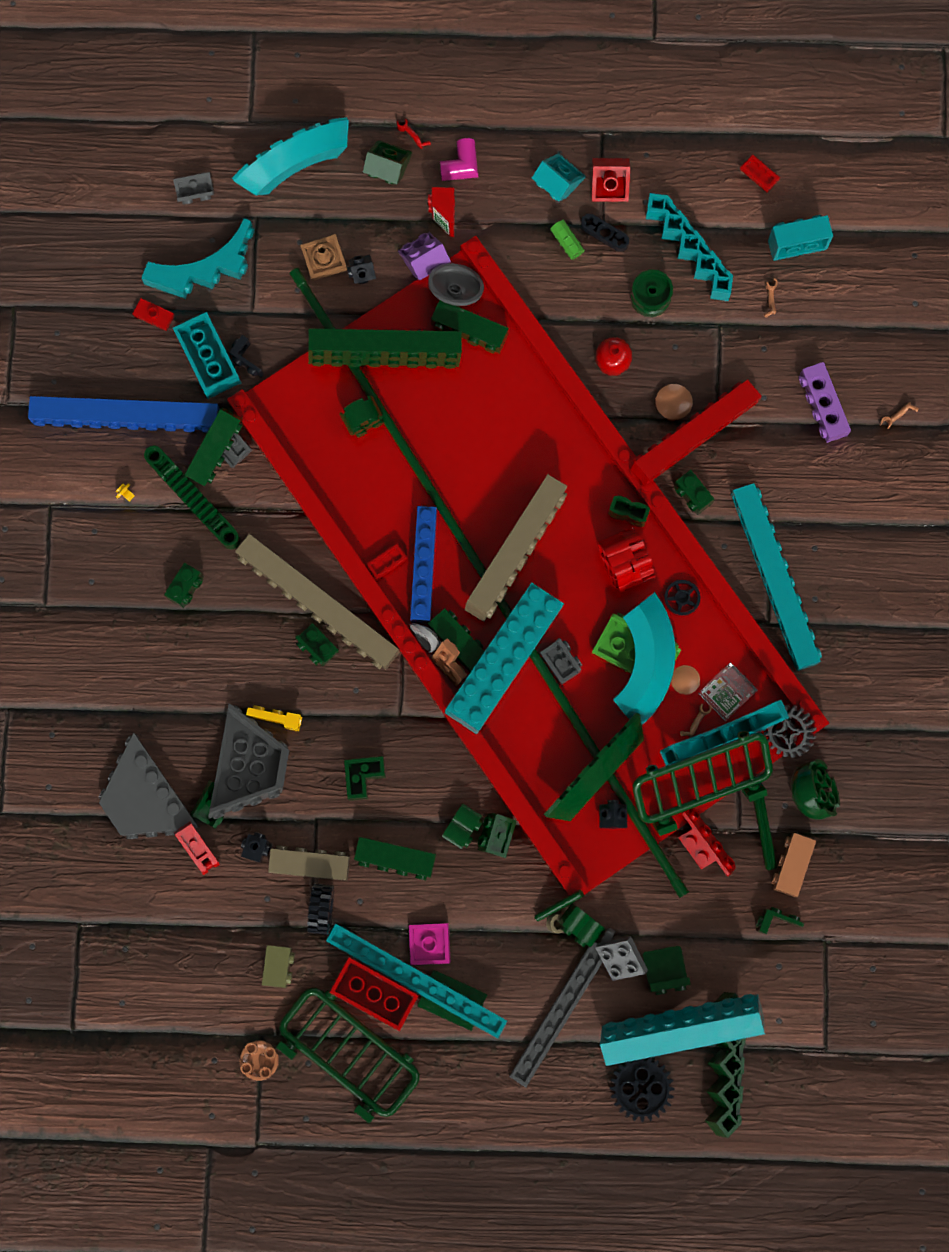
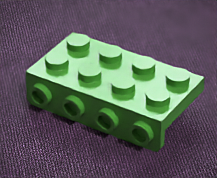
[592,613,681,674]

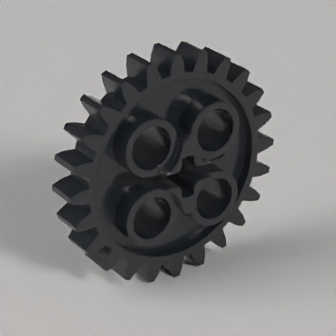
[609,1057,675,1122]

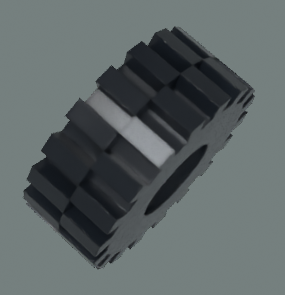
[307,883,334,935]

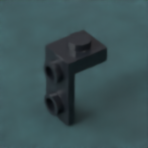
[229,335,264,378]

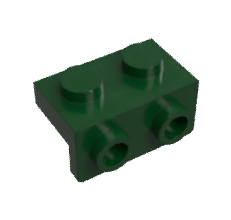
[190,780,224,828]

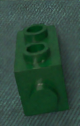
[756,907,804,934]

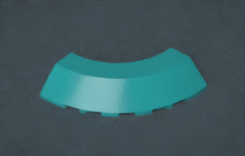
[232,117,349,195]
[613,592,676,725]

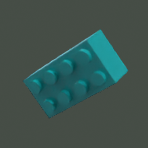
[173,312,241,399]

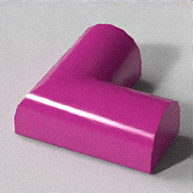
[440,138,478,181]

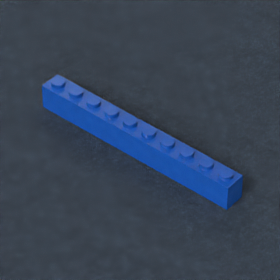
[28,396,220,433]

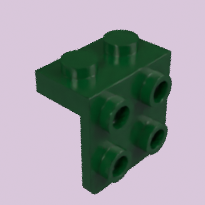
[643,946,691,995]

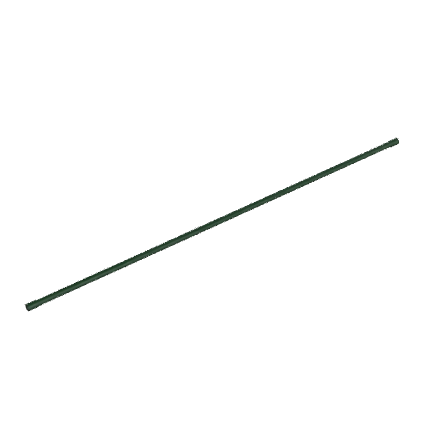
[289,268,689,898]

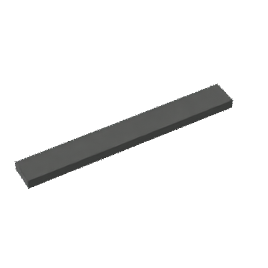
[509,942,603,1087]

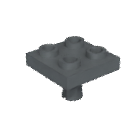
[595,936,648,981]

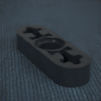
[581,214,629,252]

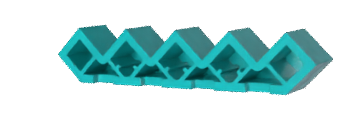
[646,193,733,301]

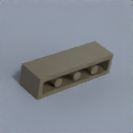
[268,846,350,881]

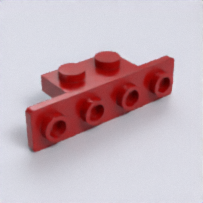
[678,808,736,876]

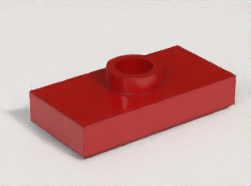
[740,154,780,193]
[133,298,175,331]
[366,543,408,581]

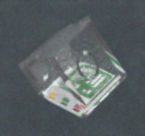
[698,662,758,721]

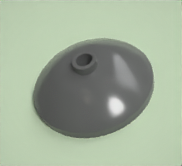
[428,263,484,306]

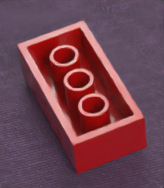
[330,957,419,1031]

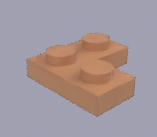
[431,638,467,687]

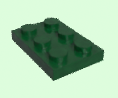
[417,970,488,1031]

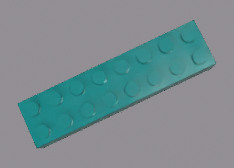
[445,583,564,734]
[600,994,765,1066]

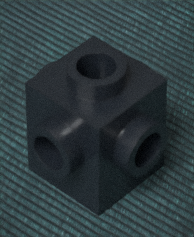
[347,255,376,284]
[599,800,627,829]
[241,832,271,863]

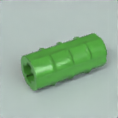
[550,220,585,260]

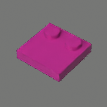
[409,923,451,965]

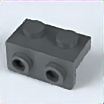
[173,172,215,205]
[540,638,582,685]

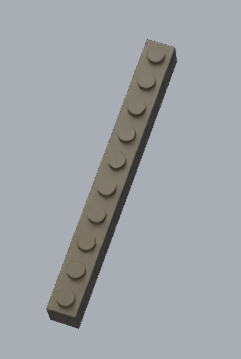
[235,534,400,670]

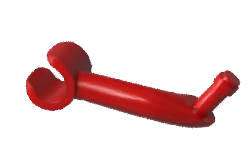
[397,119,431,149]

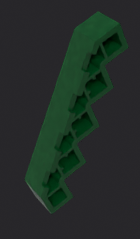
[705,992,746,1138]

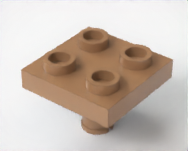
[300,234,347,281]

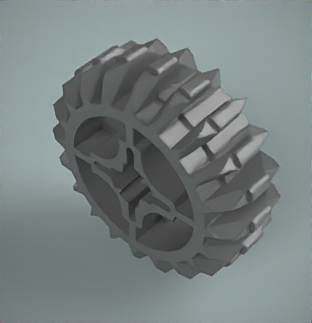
[764,705,817,758]

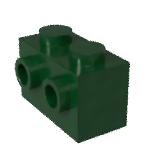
[674,470,715,515]
[164,563,204,608]

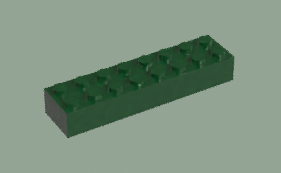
[308,329,462,369]

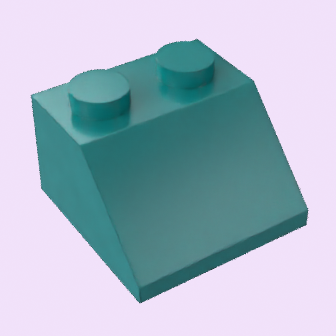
[532,153,586,201]

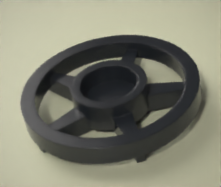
[664,580,701,616]

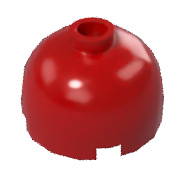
[595,337,632,376]

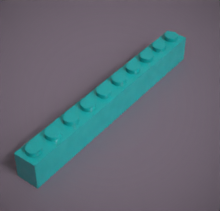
[731,483,822,671]

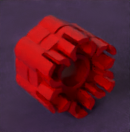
[597,527,656,593]

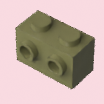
[262,945,295,988]

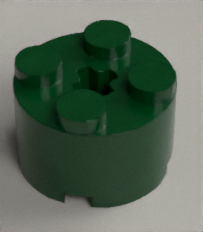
[339,396,384,438]

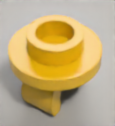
[115,483,135,501]

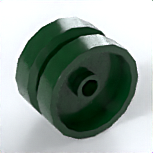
[630,269,673,317]

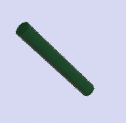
[534,890,584,922]

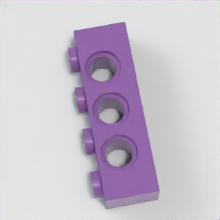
[799,362,851,443]

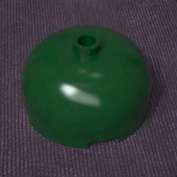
[791,759,840,820]

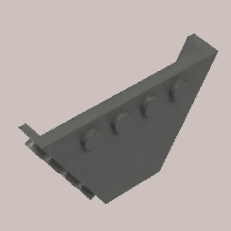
[208,703,289,819]
[99,733,201,839]

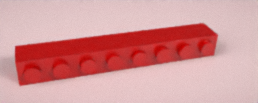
[631,379,762,486]

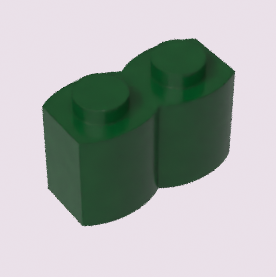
[608,496,650,527]
[442,803,484,849]
[558,903,605,948]

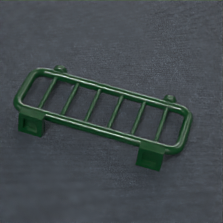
[633,731,773,836]
[276,988,420,1124]

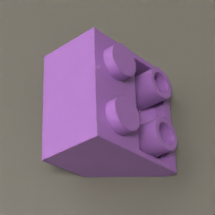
[398,232,451,281]

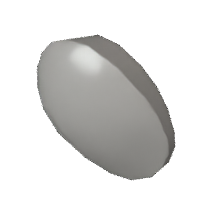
[410,623,440,653]

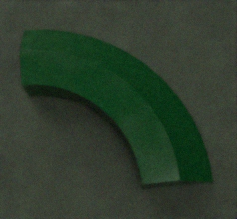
[544,713,644,821]

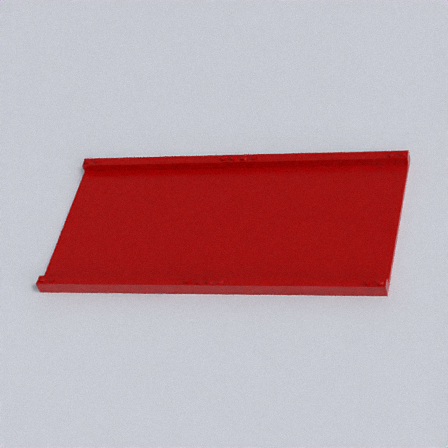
[227,235,830,903]

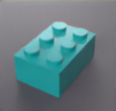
[768,215,833,261]

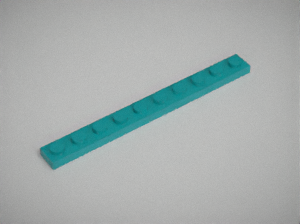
[326,924,508,1039]

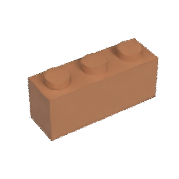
[771,833,816,897]

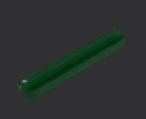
[754,797,777,870]

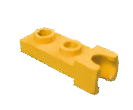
[246,705,302,732]

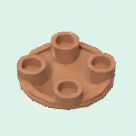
[655,384,693,421]
[671,665,700,694]
[240,1041,279,1081]

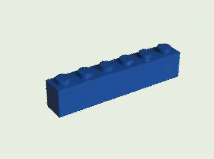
[411,506,437,624]

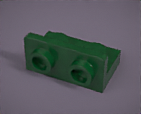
[295,623,339,667]
[478,813,516,858]

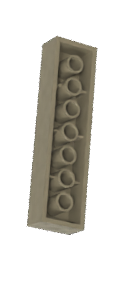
[465,475,567,622]

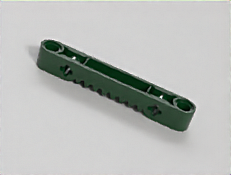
[144,446,241,549]

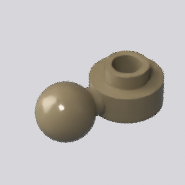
[546,904,571,934]

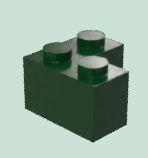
[344,756,386,801]

